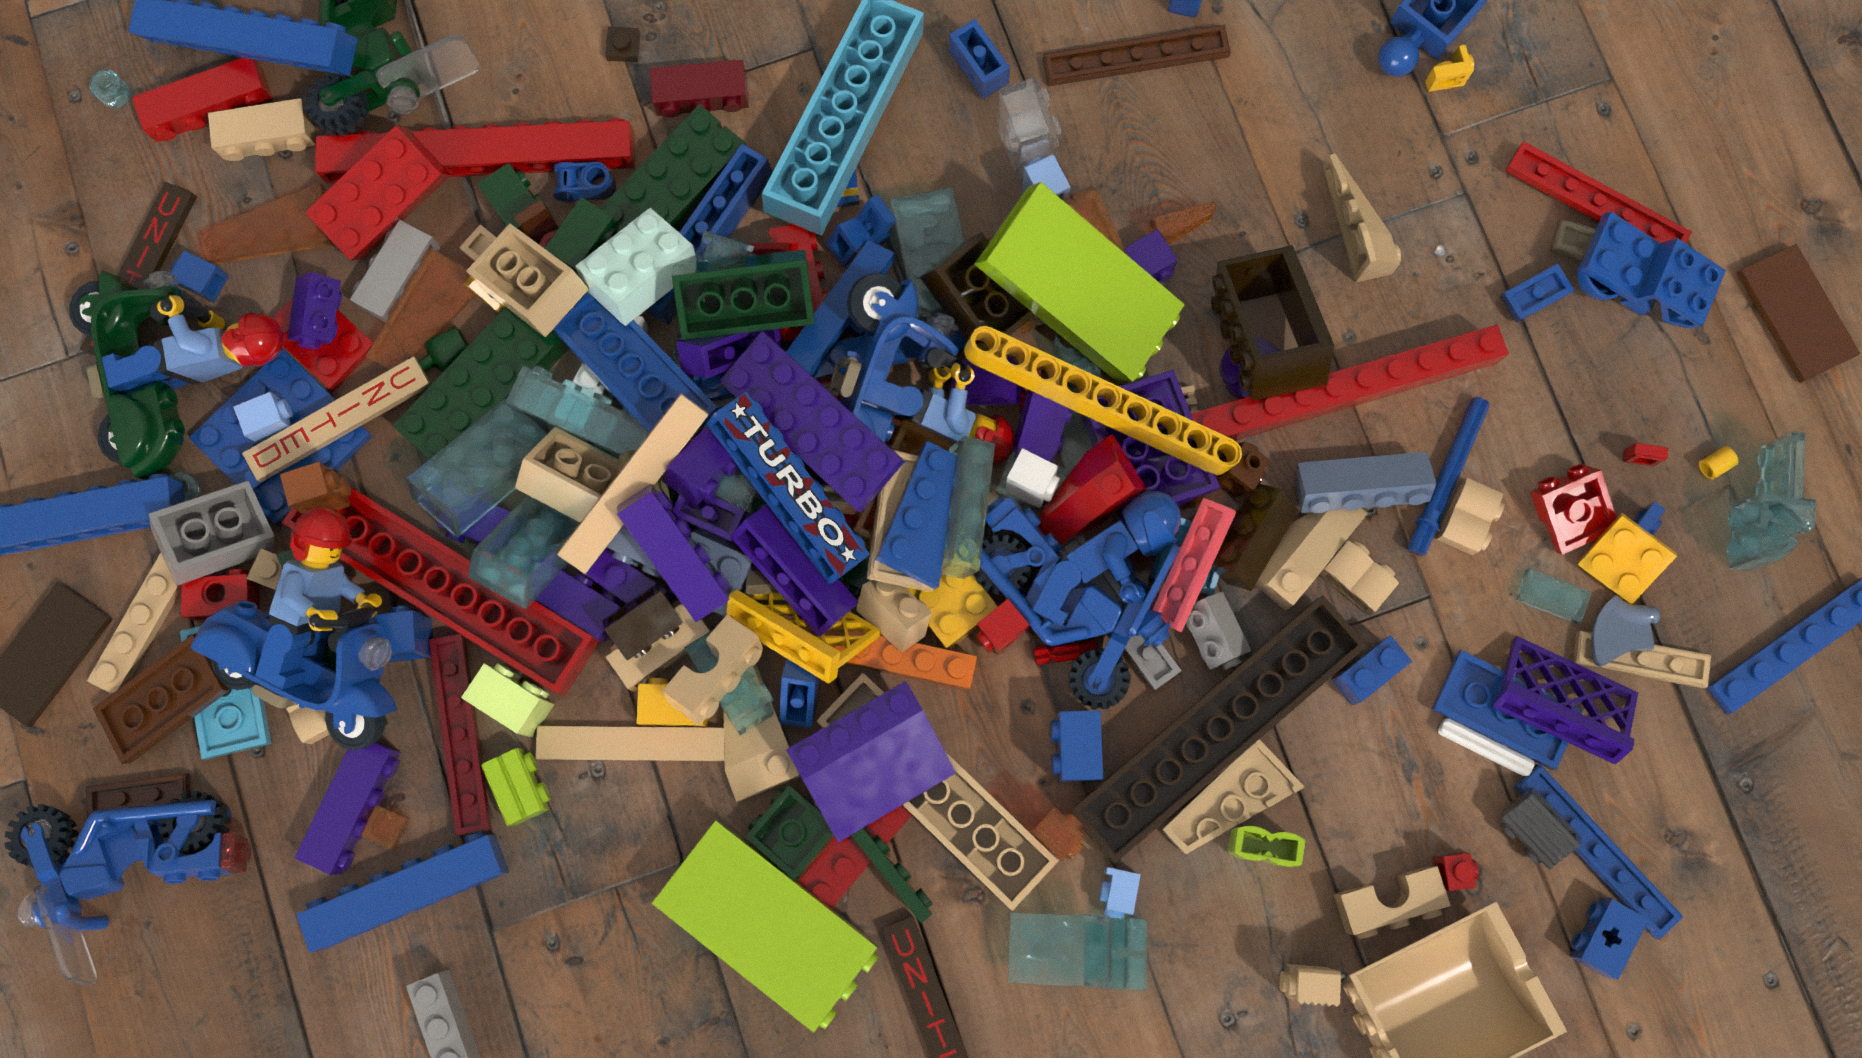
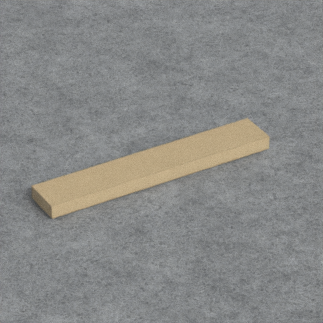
[557,393,709,574]
[536,726,725,761]

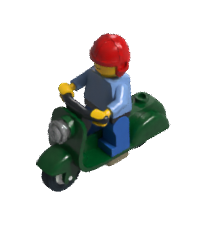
[69,270,285,480]

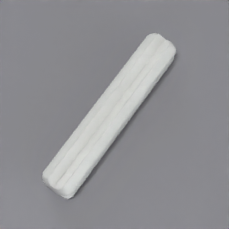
[1438,718,1535,776]

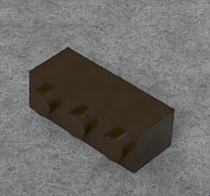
[1212,483,1299,591]

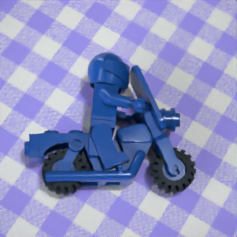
[971,490,1182,710]

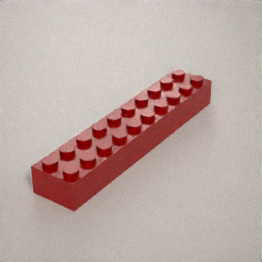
[282,487,600,697]

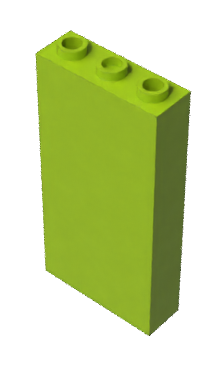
[974,182,1185,384]
[652,820,879,1033]

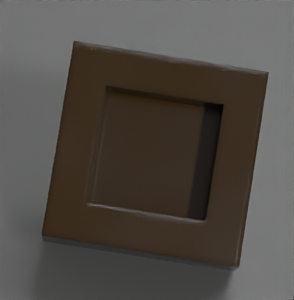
[605,27,640,62]

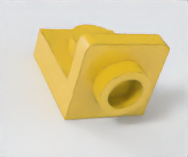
[1425,44,1474,92]

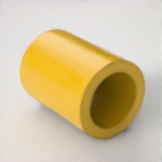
[1699,446,1739,480]

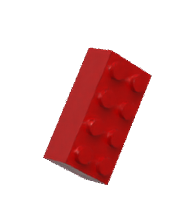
[305,125,451,261]

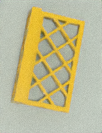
[726,589,881,684]

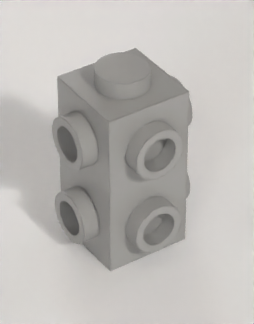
[1186,591,1251,671]

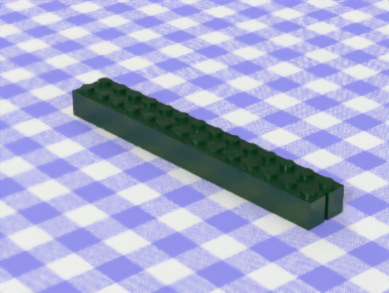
[392,104,747,476]

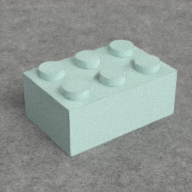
[575,208,697,326]

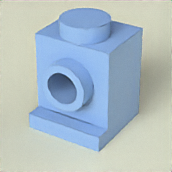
[1099,867,1141,920]

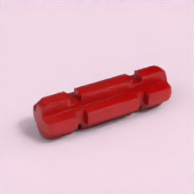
[1034,639,1098,665]

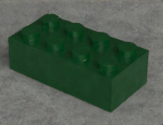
[672,250,815,340]

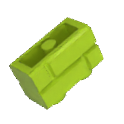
[481,748,551,826]

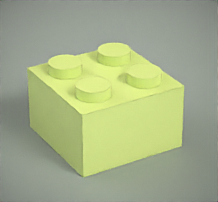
[461,663,555,738]

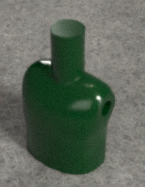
[418,325,469,372]

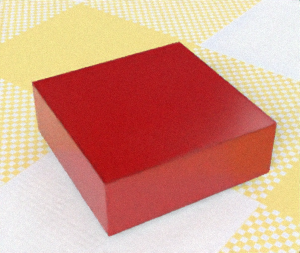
[1623,443,1669,466]

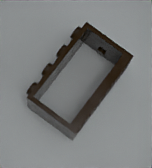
[1211,245,1334,401]

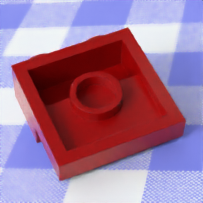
[1530,464,1617,555]

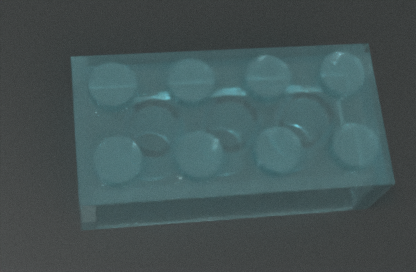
[891,187,964,323]
[406,398,548,538]
[468,495,580,610]

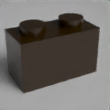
[602,583,683,661]

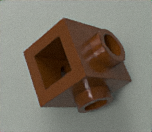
[1215,441,1269,497]

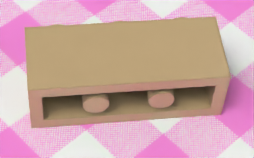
[208,98,316,161]
[606,600,712,692]

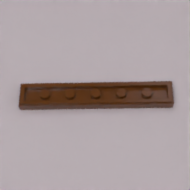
[1043,24,1231,87]

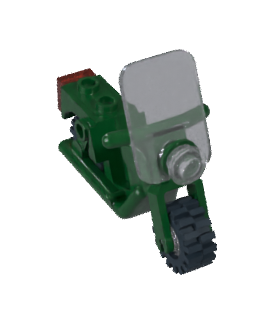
[304,0,480,136]

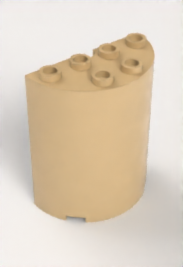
[1343,902,1567,1058]

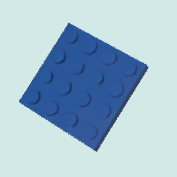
[189,348,373,527]

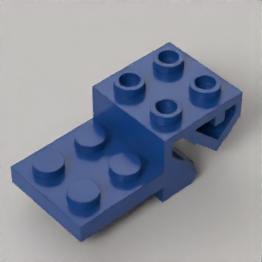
[1579,211,1726,329]

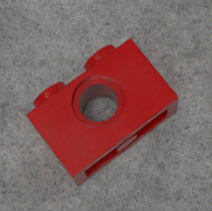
[181,569,260,621]
[976,599,1029,655]

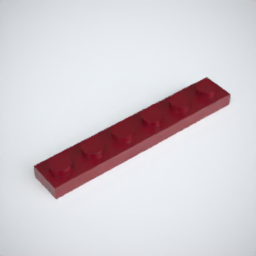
[429,634,492,836]

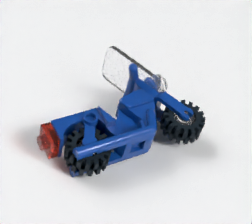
[4,791,251,986]

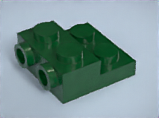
[745,785,835,882]

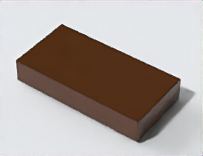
[514,199,559,244]

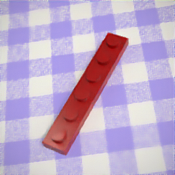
[1505,141,1692,243]

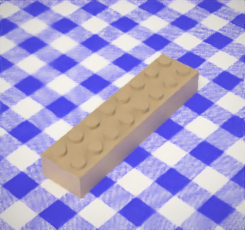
[817,673,1059,911]

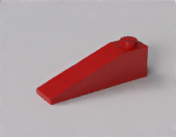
[1030,435,1148,548]

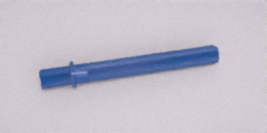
[1407,397,1490,556]

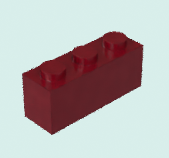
[650,60,749,118]

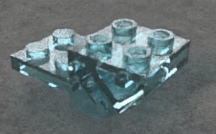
[1727,432,1816,571]
[1008,913,1148,991]

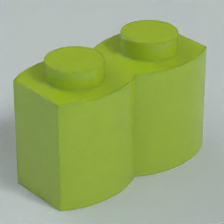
[1228,826,1306,867]

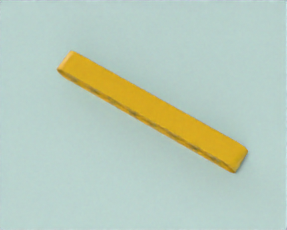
[964,326,1242,475]

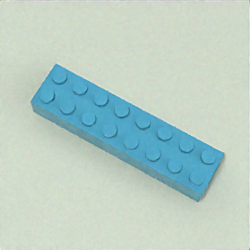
[762,0,924,236]

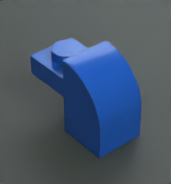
[825,195,897,267]

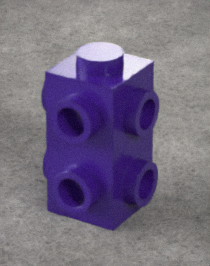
[287,272,342,350]

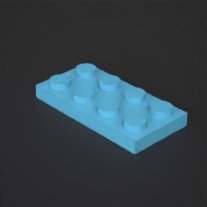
[180,626,272,760]

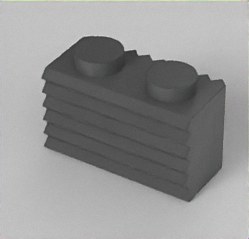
[1500,786,1581,870]

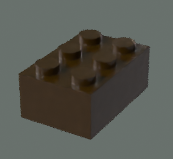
[920,232,1035,351]

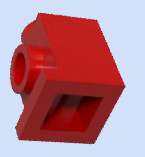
[1432,852,1479,891]

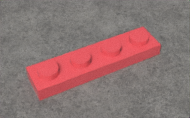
[1152,498,1236,632]

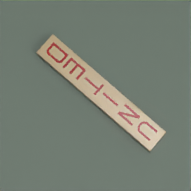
[242,356,431,482]

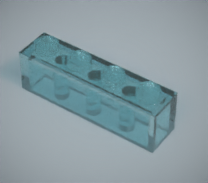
[941,436,995,579]

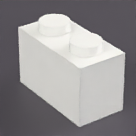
[1005,448,1060,508]

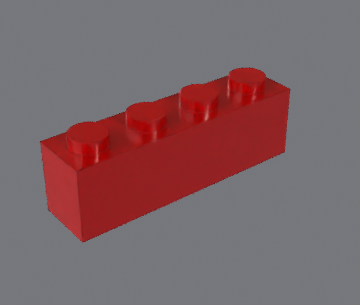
[132,58,274,142]

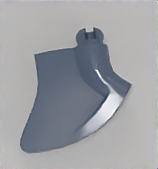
[1591,595,1660,667]

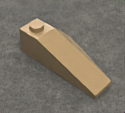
[1323,154,1401,283]
[1255,508,1368,611]
[723,664,799,802]

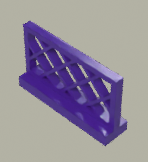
[1492,636,1638,764]

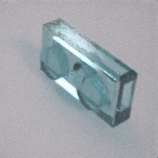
[1515,568,1592,624]

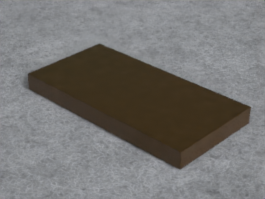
[0,582,113,727]

